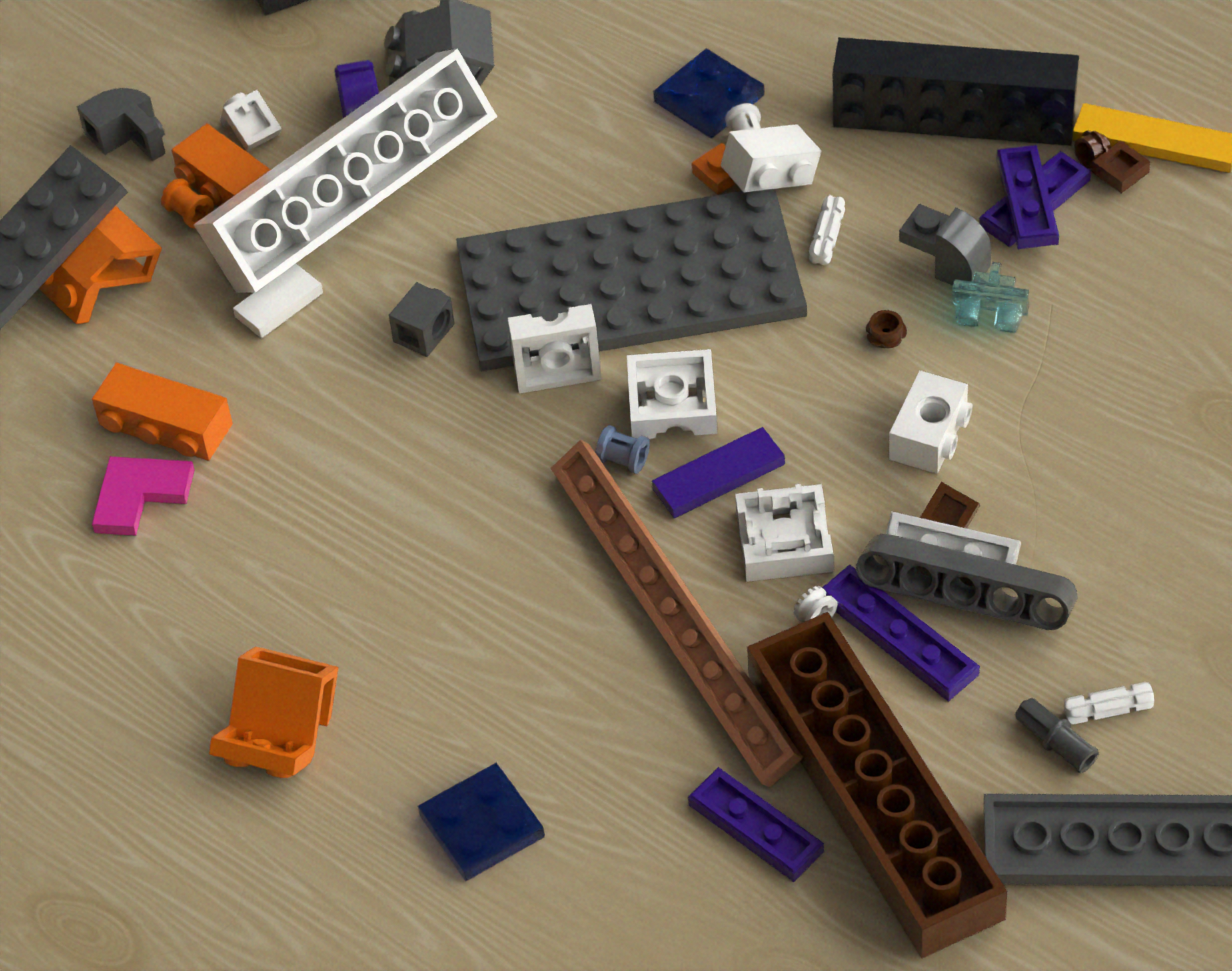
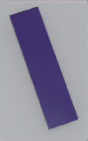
[822,564,980,702]

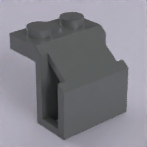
[384,0,494,86]

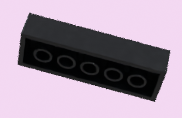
[832,37,1079,146]

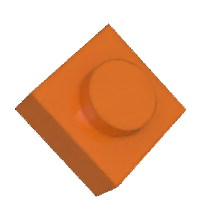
[692,143,736,195]

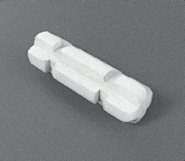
[809,195,845,266]
[1064,682,1154,724]

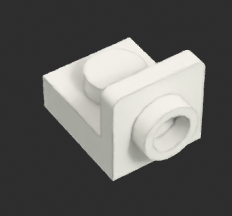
[220,90,282,152]

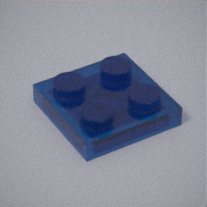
[653,48,765,139]
[418,762,545,881]

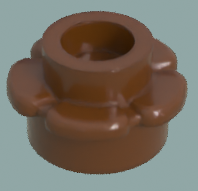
[1074,130,1111,169]
[866,310,907,348]

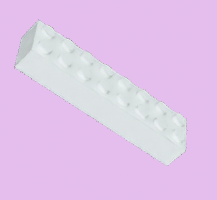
[194,49,497,293]

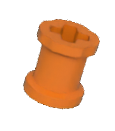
[160,178,214,229]

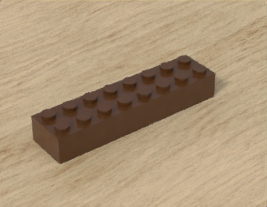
[747,612,1008,958]

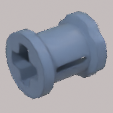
[595,425,650,474]

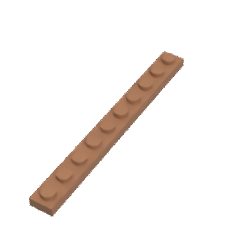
[550,439,803,788]

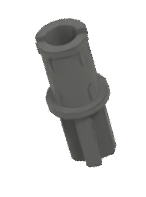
[1015,698,1099,773]

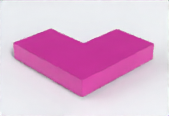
[92,456,195,536]

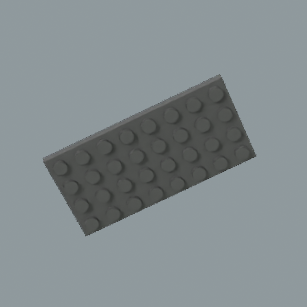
[456,189,807,372]

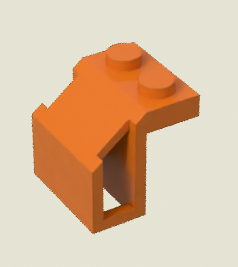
[39,206,162,324]
[209,646,338,778]

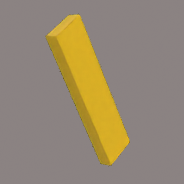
[1072,103,1232,173]

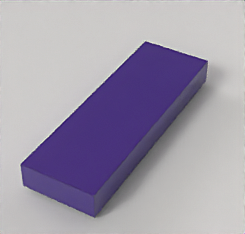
[996,145,1059,249]
[979,151,1091,247]
[652,427,785,519]
[688,767,824,882]

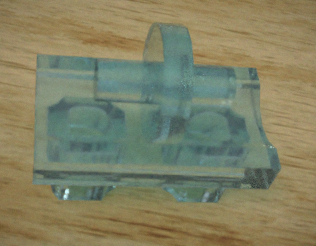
[952,262,1030,333]

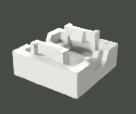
[508,304,601,394]
[627,349,717,439]
[735,484,834,582]

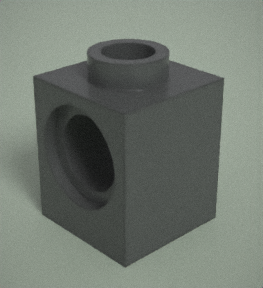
[389,282,455,357]

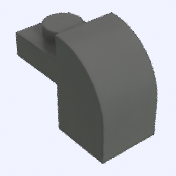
[77,88,166,161]
[899,204,991,293]

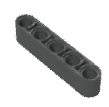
[856,534,1077,630]

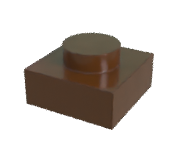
[1092,140,1150,193]
[920,481,981,529]

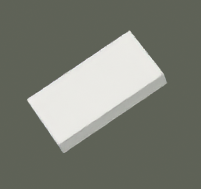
[233,263,323,339]

